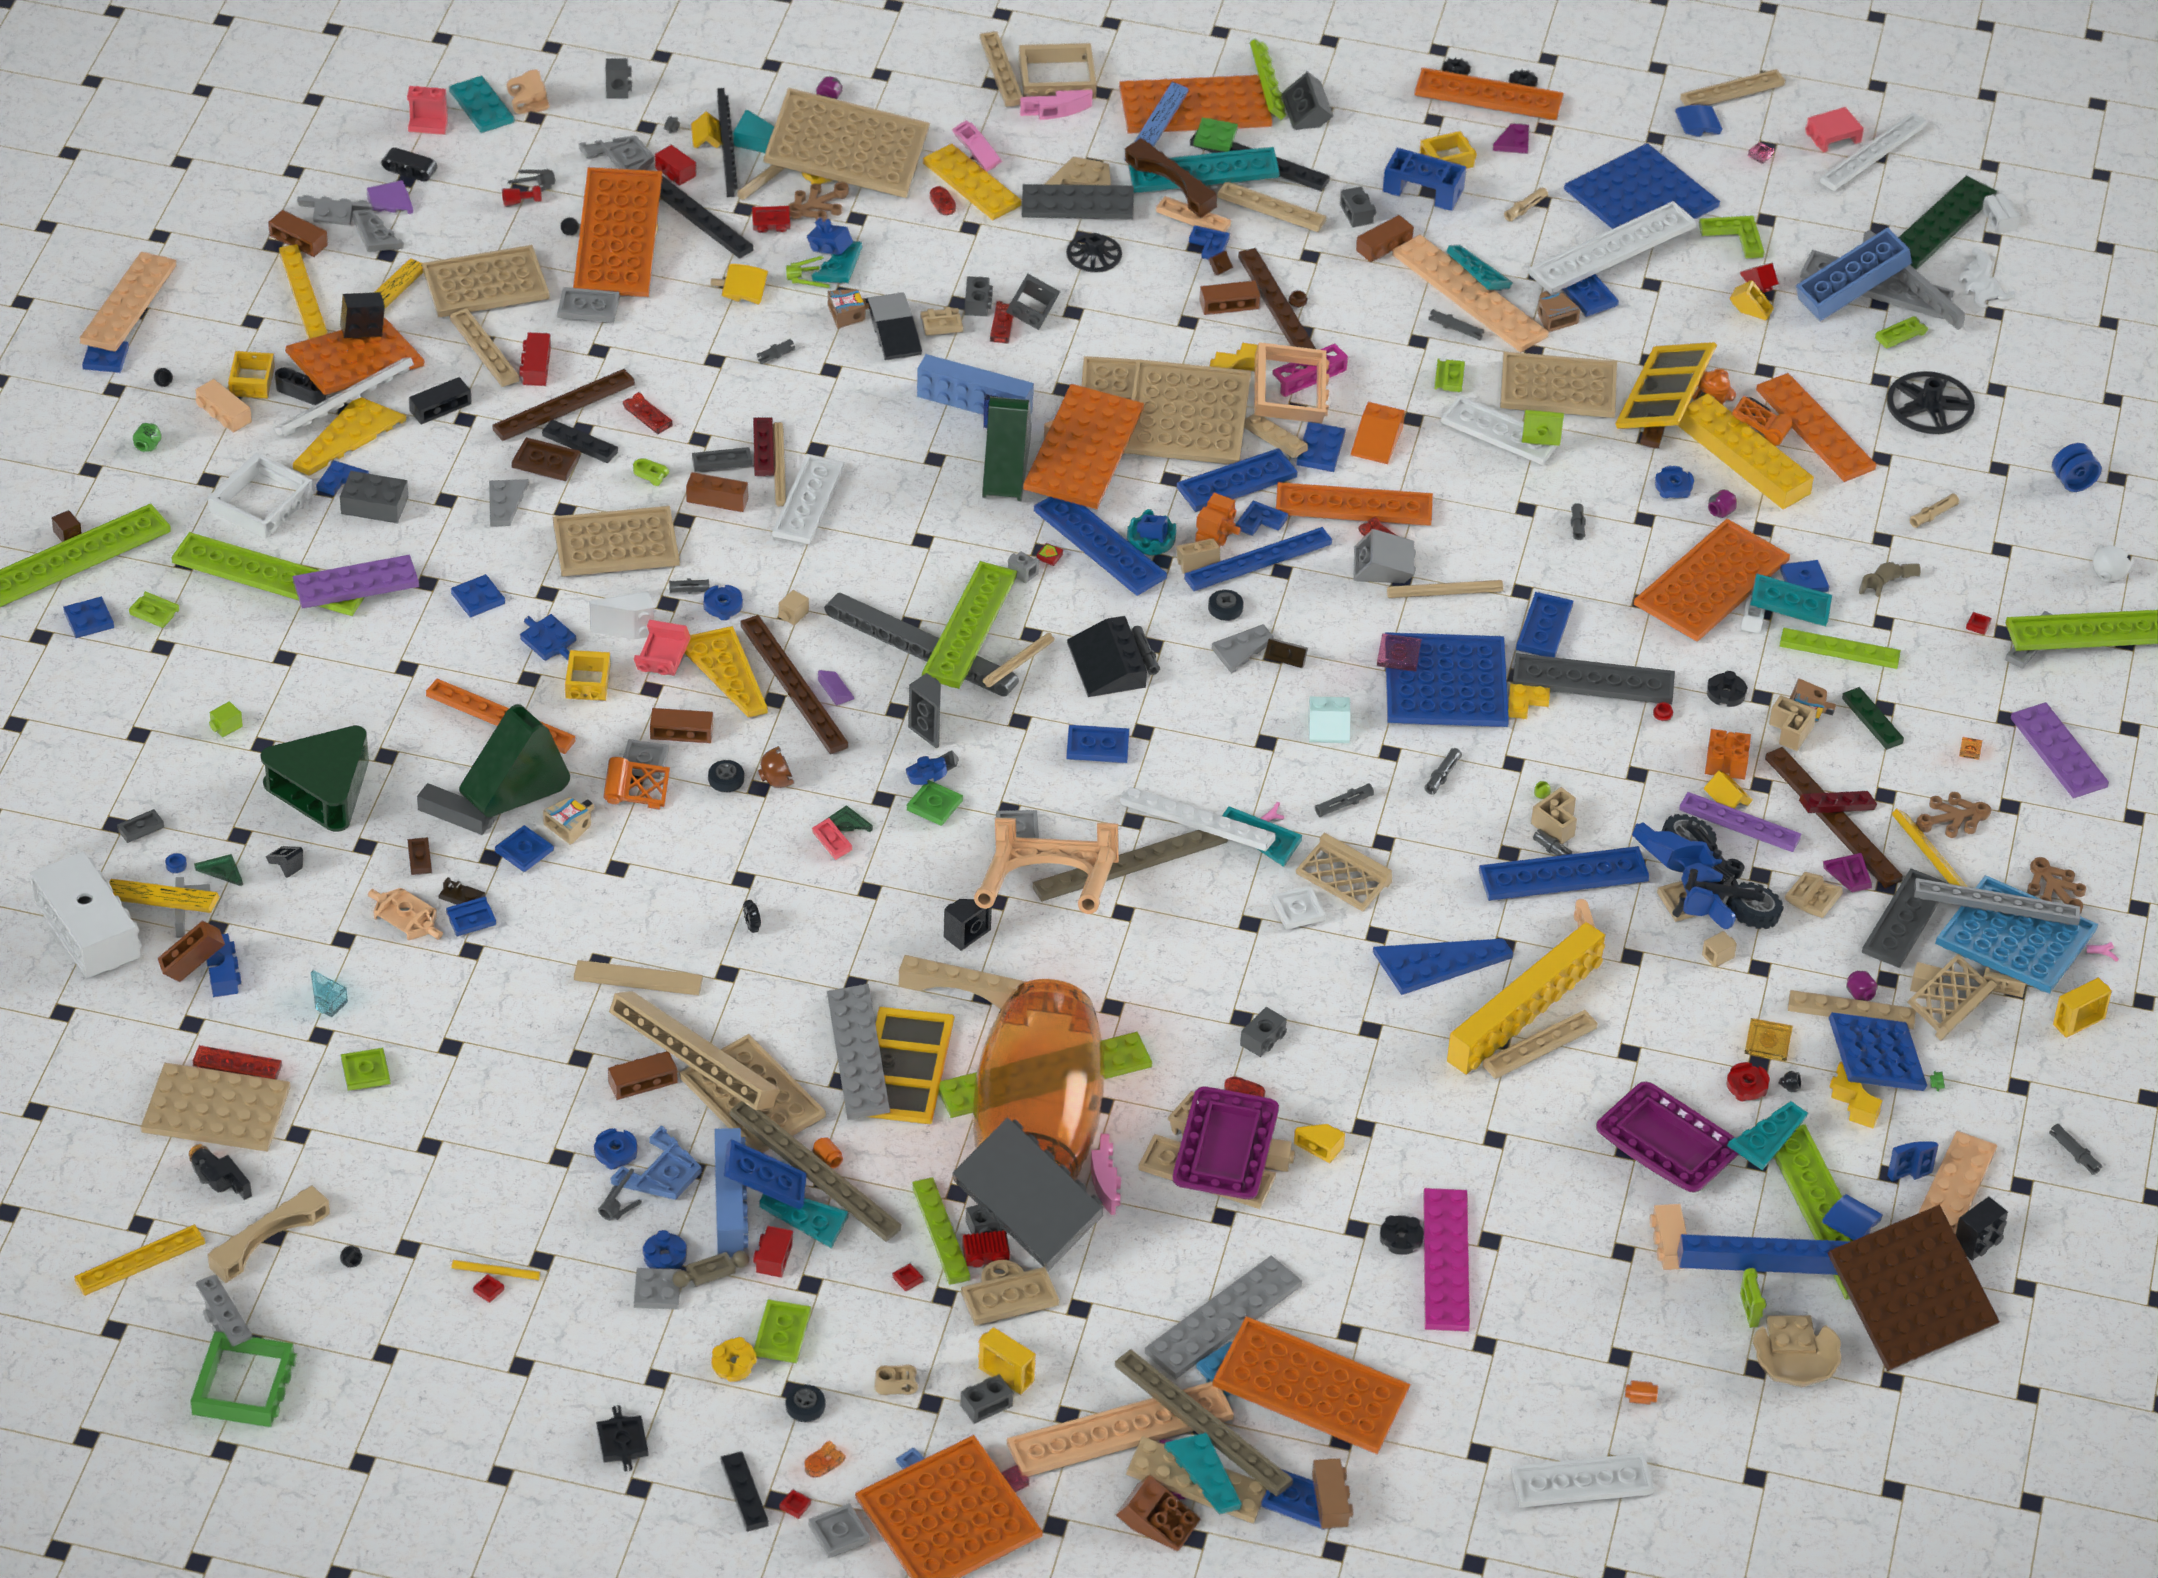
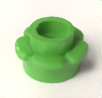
[1930,1071,1945,1091]

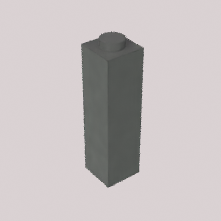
[417,783,494,835]

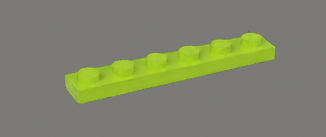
[1249,38,1286,120]
[1779,628,1901,669]
[912,1177,970,1285]

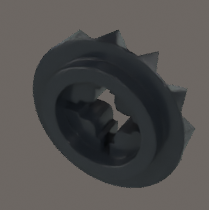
[1442,57,1471,75]
[1509,69,1538,87]
[743,899,761,933]

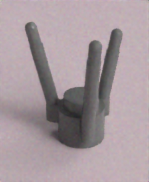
[508,169,555,192]
[598,1168,642,1220]

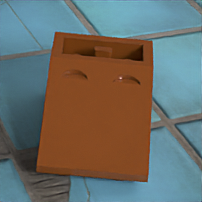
[1116,1474,1201,1552]

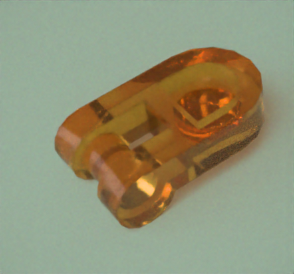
[804,1441,846,1478]

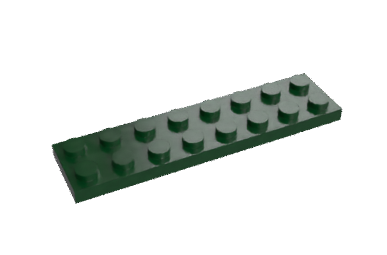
[1898,175,1997,270]

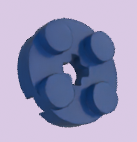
[1655,466,1694,498]
[703,585,743,621]
[906,756,947,785]
[594,1128,637,1169]
[643,1230,687,1269]

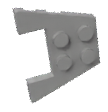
[579,135,654,170]

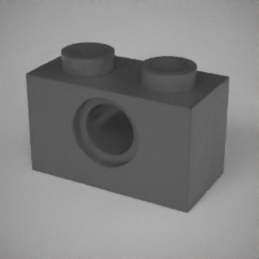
[605,58,632,99]
[1340,186,1376,228]
[1240,1007,1287,1057]

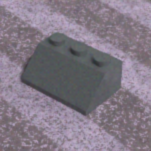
[1281,71,1333,130]
[908,673,941,749]

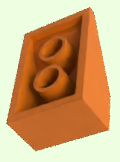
[1351,402,1405,464]

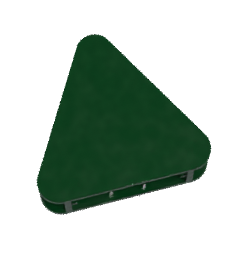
[982,396,1032,501]
[459,704,570,818]
[260,725,369,832]

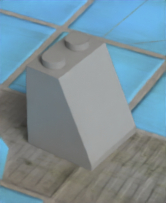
[1354,529,1416,583]

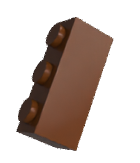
[268,210,328,257]
[1356,215,1414,262]
[1199,280,1260,315]
[686,472,748,512]
[650,708,713,743]
[157,920,225,982]
[608,1051,678,1100]

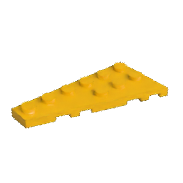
[293,397,406,476]
[684,626,768,718]

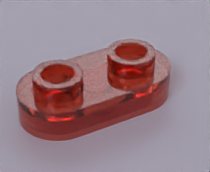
[930,186,956,215]
[1224,1076,1265,1097]

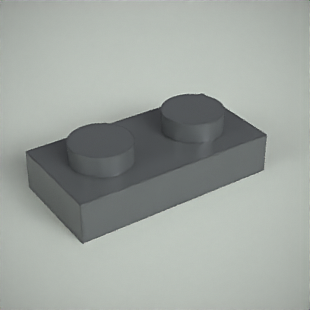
[117,809,164,843]

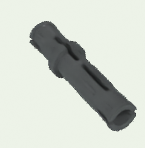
[1428,309,1485,341]
[1131,626,1160,675]
[1424,748,1462,795]
[1315,783,1374,817]
[2049,1124,2102,1175]

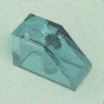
[311,970,348,1018]

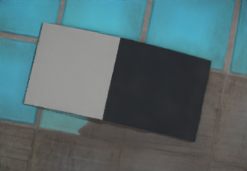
[867,292,922,360]

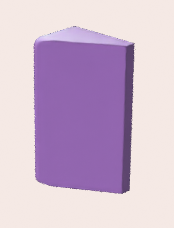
[818,670,854,706]

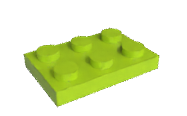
[754,1299,811,1363]

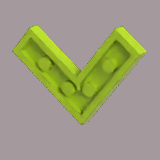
[1698,216,1764,258]

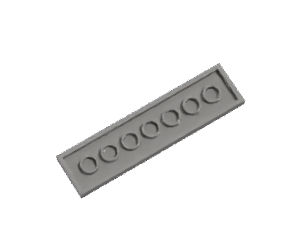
[1800,250,1955,319]
[827,984,890,1120]
[1145,1255,1302,1379]

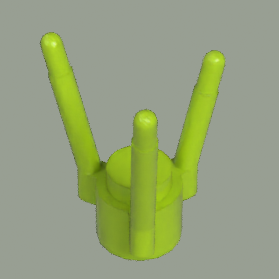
[786,256,830,288]

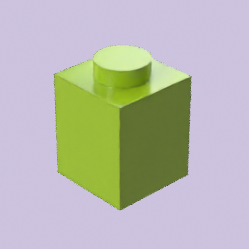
[209,701,243,737]

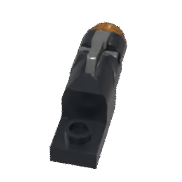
[188,1144,252,1200]

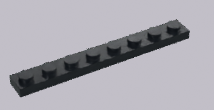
[717,88,738,197]
[1190,130,1330,192]
[660,176,754,259]

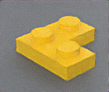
[1508,683,1550,719]

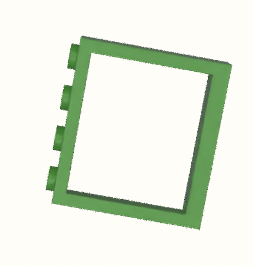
[190,1331,297,1427]

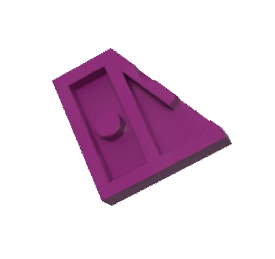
[1493,123,1529,154]
[1823,853,1872,892]

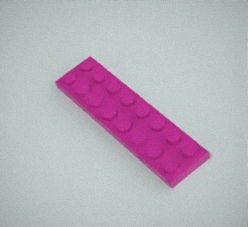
[1423,1188,1470,1332]

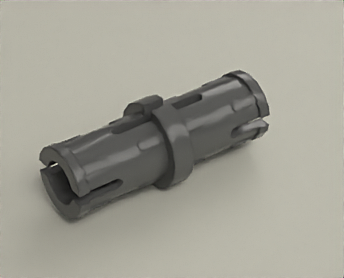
[757,339,795,364]
[1571,503,1586,540]
[669,578,709,594]
[1533,829,1572,856]

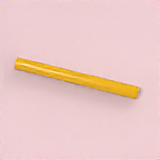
[452,1260,540,1280]

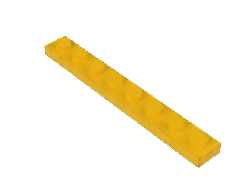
[279,244,328,339]

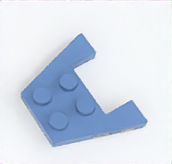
[610,1126,702,1200]

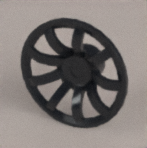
[1066,233,1122,272]

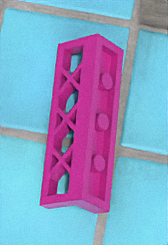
[1272,343,1348,397]

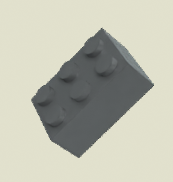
[340,471,409,523]

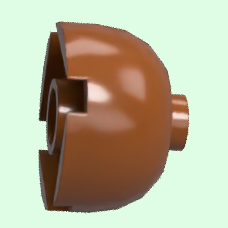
[758,746,794,788]

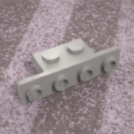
[297,195,373,225]
[196,1275,252,1346]

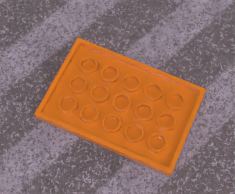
[285,317,424,395]

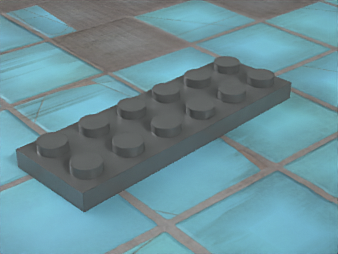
[1022,184,1134,219]
[1862,868,1949,968]

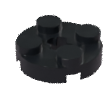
[1707,671,1747,707]
[1379,1215,1424,1255]

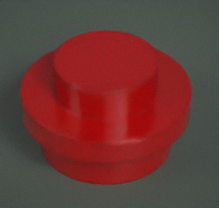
[1653,702,1673,721]

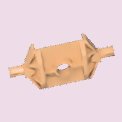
[368,888,443,940]

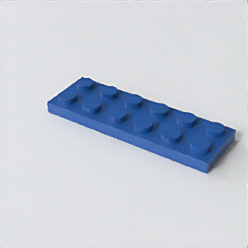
[1177,448,1298,512]

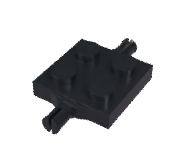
[596,1405,648,1472]

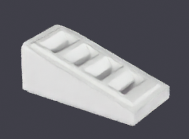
[1741,599,1765,633]

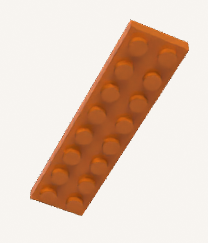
[1415,67,1564,120]
[1756,373,1876,482]
[1276,482,1433,526]

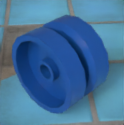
[2051,443,2102,492]

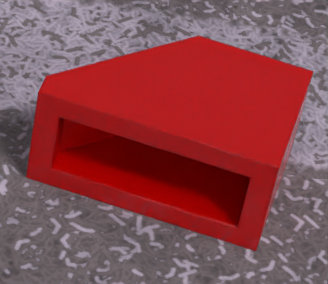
[1740,263,1779,293]

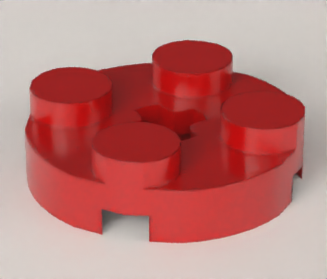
[1726,1062,1770,1102]

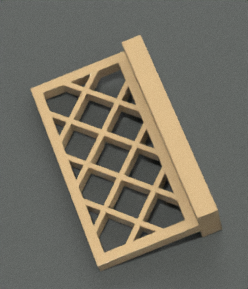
[1296,832,1392,912]
[1907,954,1998,1041]

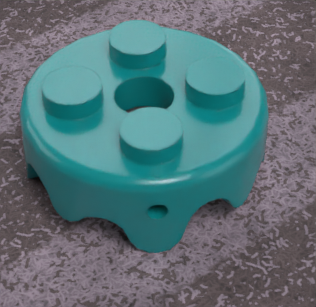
[1127,509,1176,556]

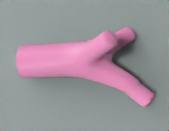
[1260,802,1284,822]
[2086,942,2119,962]

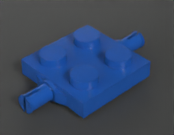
[520,614,577,661]

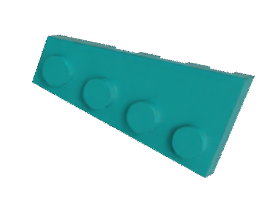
[1446,245,1513,290]
[1222,806,1302,867]
[1727,1101,1809,1171]
[759,1194,848,1249]
[1164,1432,1242,1515]

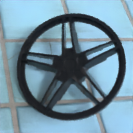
[1887,371,1975,434]

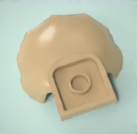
[1753,1315,1841,1387]

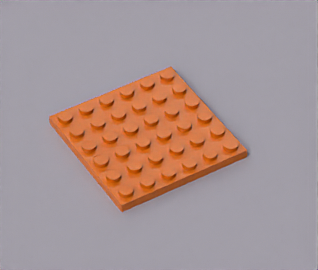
[855,1435,1043,1578]

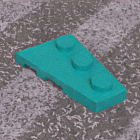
[811,241,863,283]

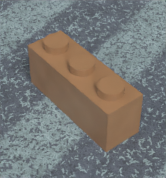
[1312,1458,1353,1529]

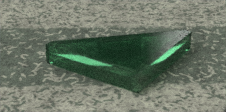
[822,805,873,832]
[194,854,243,886]

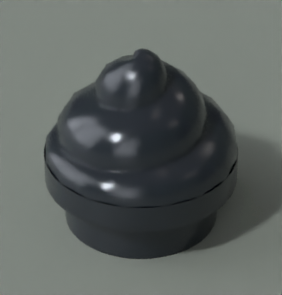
[560,217,579,236]
[153,368,173,387]
[1778,1071,1801,1092]
[340,1245,362,1268]

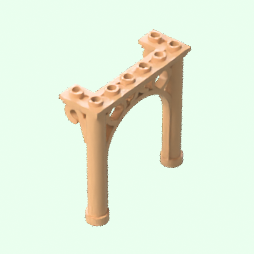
[974,818,1119,914]

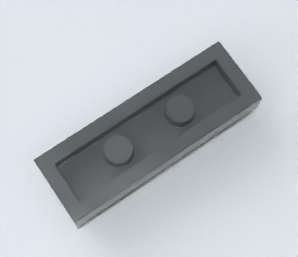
[692,447,752,472]

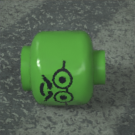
[132,423,162,452]

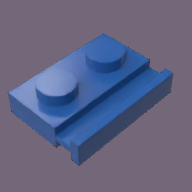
[446,896,496,937]

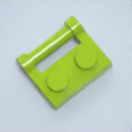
[1740,1268,1767,1328]

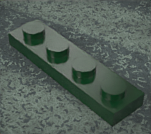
[1842,687,1904,750]

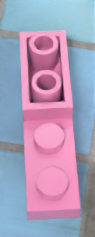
[1020,90,1092,120]
[952,120,1002,172]
[1091,1134,1121,1215]

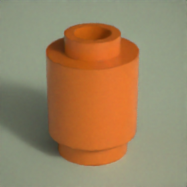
[812,1137,843,1169]
[1625,1380,1658,1405]

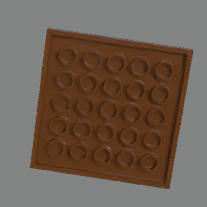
[1827,1204,2000,1372]

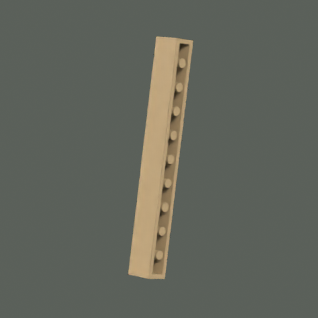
[609,991,779,1110]

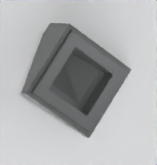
[938,750,959,771]

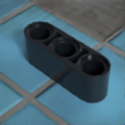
[381,147,438,182]
[275,368,326,405]

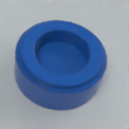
[165,853,187,873]

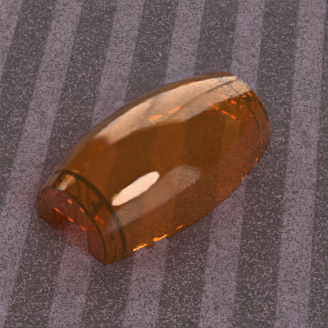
[973,979,1105,1181]

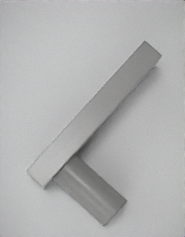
[175,877,210,938]

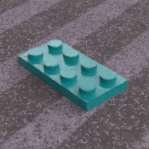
[449,75,514,133]
[1750,574,1832,627]

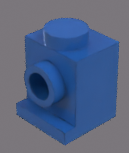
[1137,514,1168,543]

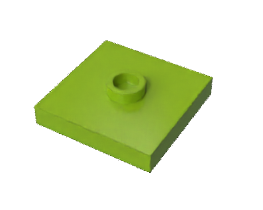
[1522,410,1564,446]
[341,1048,390,1091]

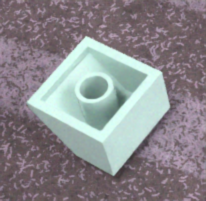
[1308,696,1350,743]

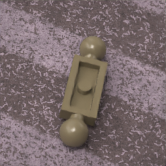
[672,1250,749,1288]

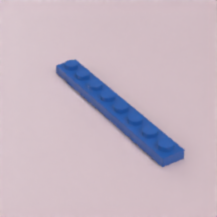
[1184,527,1332,591]

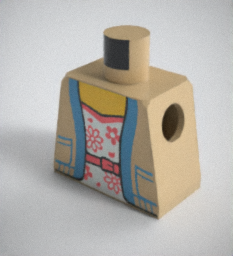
[543,797,594,845]

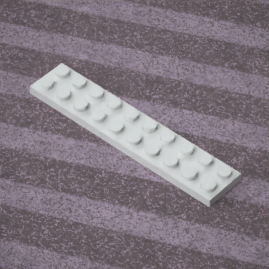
[1528,201,1697,294]

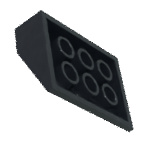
[1067,616,1147,697]

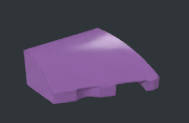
[367,180,413,214]

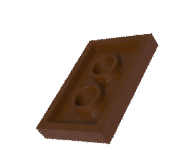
[511,437,580,482]

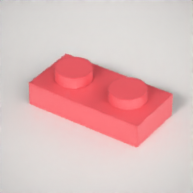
[812,818,852,860]

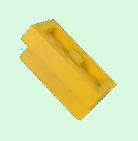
[691,111,722,149]
[1704,770,1753,809]

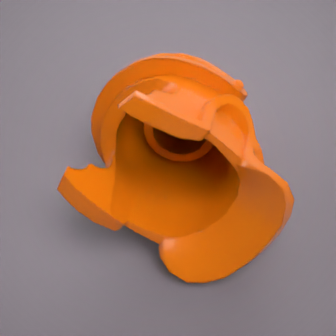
[1692,369,1736,405]

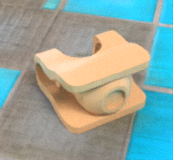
[506,69,549,114]

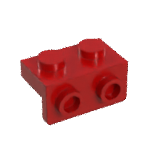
[752,206,791,233]

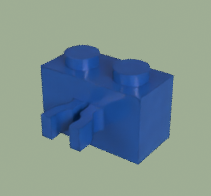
[806,218,853,255]

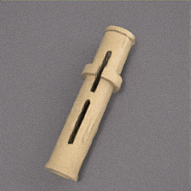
[1504,187,1548,222]
[1910,494,1959,528]

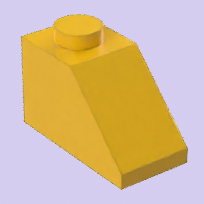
[1729,280,1774,320]
[1294,1124,1345,1163]

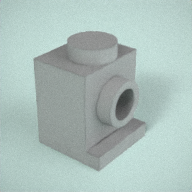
[1008,551,1039,584]

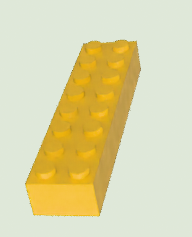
[1677,393,1814,510]

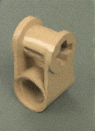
[874,1365,918,1395]

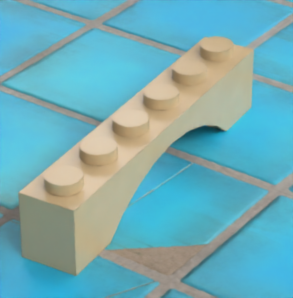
[899,955,1027,1014]
[208,1185,330,1283]

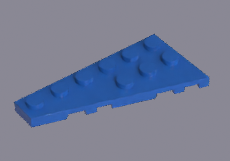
[1373,938,1513,995]

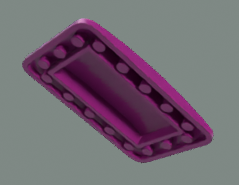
[1596,1081,1739,1193]
[1172,1086,1279,1200]

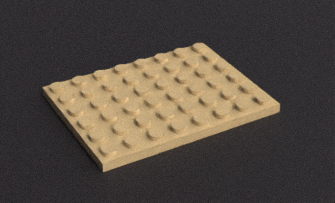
[763,88,930,198]

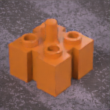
[1195,493,1241,547]
[1705,729,1751,780]

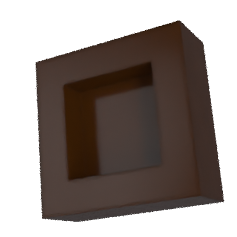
[1208,250,1233,276]

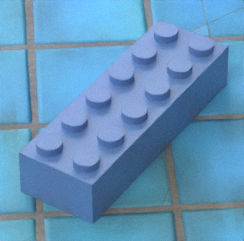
[1796,227,1912,321]
[917,354,1034,416]
[714,1128,748,1258]

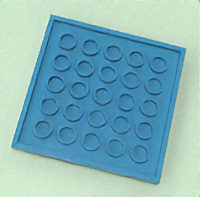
[1935,875,2098,994]

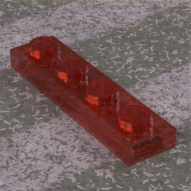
[193,1045,282,1080]

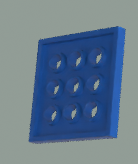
[1829,1012,1927,1091]

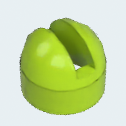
[1534,781,1551,799]

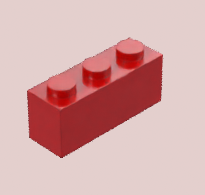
[519,332,551,386]

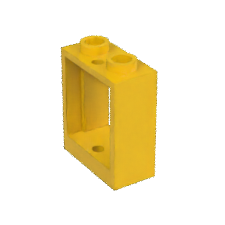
[1419,131,1477,169]
[228,351,275,399]
[565,650,611,701]
[2053,977,2112,1038]
[978,1327,1036,1395]

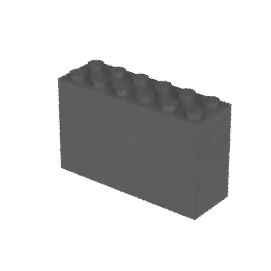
[952,1117,1103,1271]

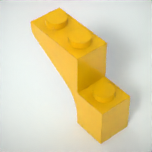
[1210,342,1258,371]
[1829,1061,1882,1128]

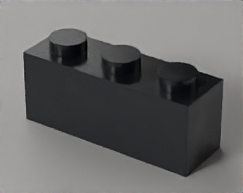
[409,377,472,425]

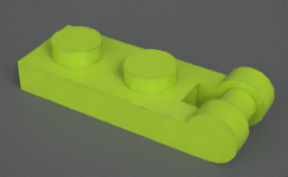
[1875,316,1928,349]

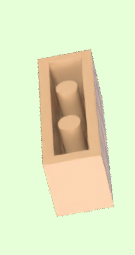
[195,379,252,433]
[1650,1204,1688,1270]

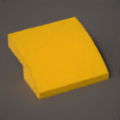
[721,264,768,305]

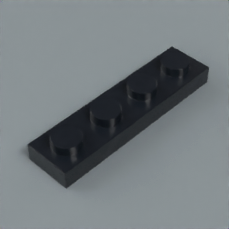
[542,419,618,464]
[721,1451,769,1532]

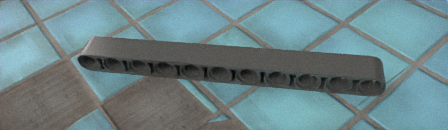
[824,593,1019,697]

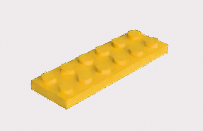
[923,143,1022,220]

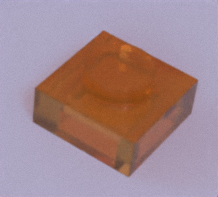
[1959,737,1983,760]

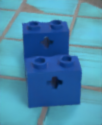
[1382,147,1466,211]

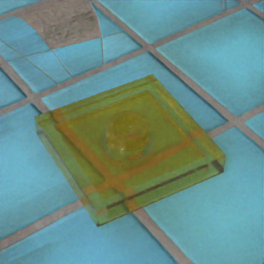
[1744,1018,1793,1061]

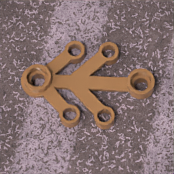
[788,182,849,222]
[1916,792,1991,838]
[2027,857,2086,914]

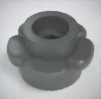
[664,116,680,134]

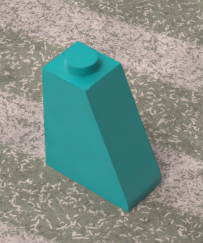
[733,110,775,153]

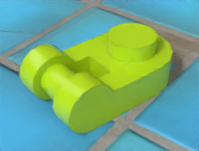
[633,458,669,486]

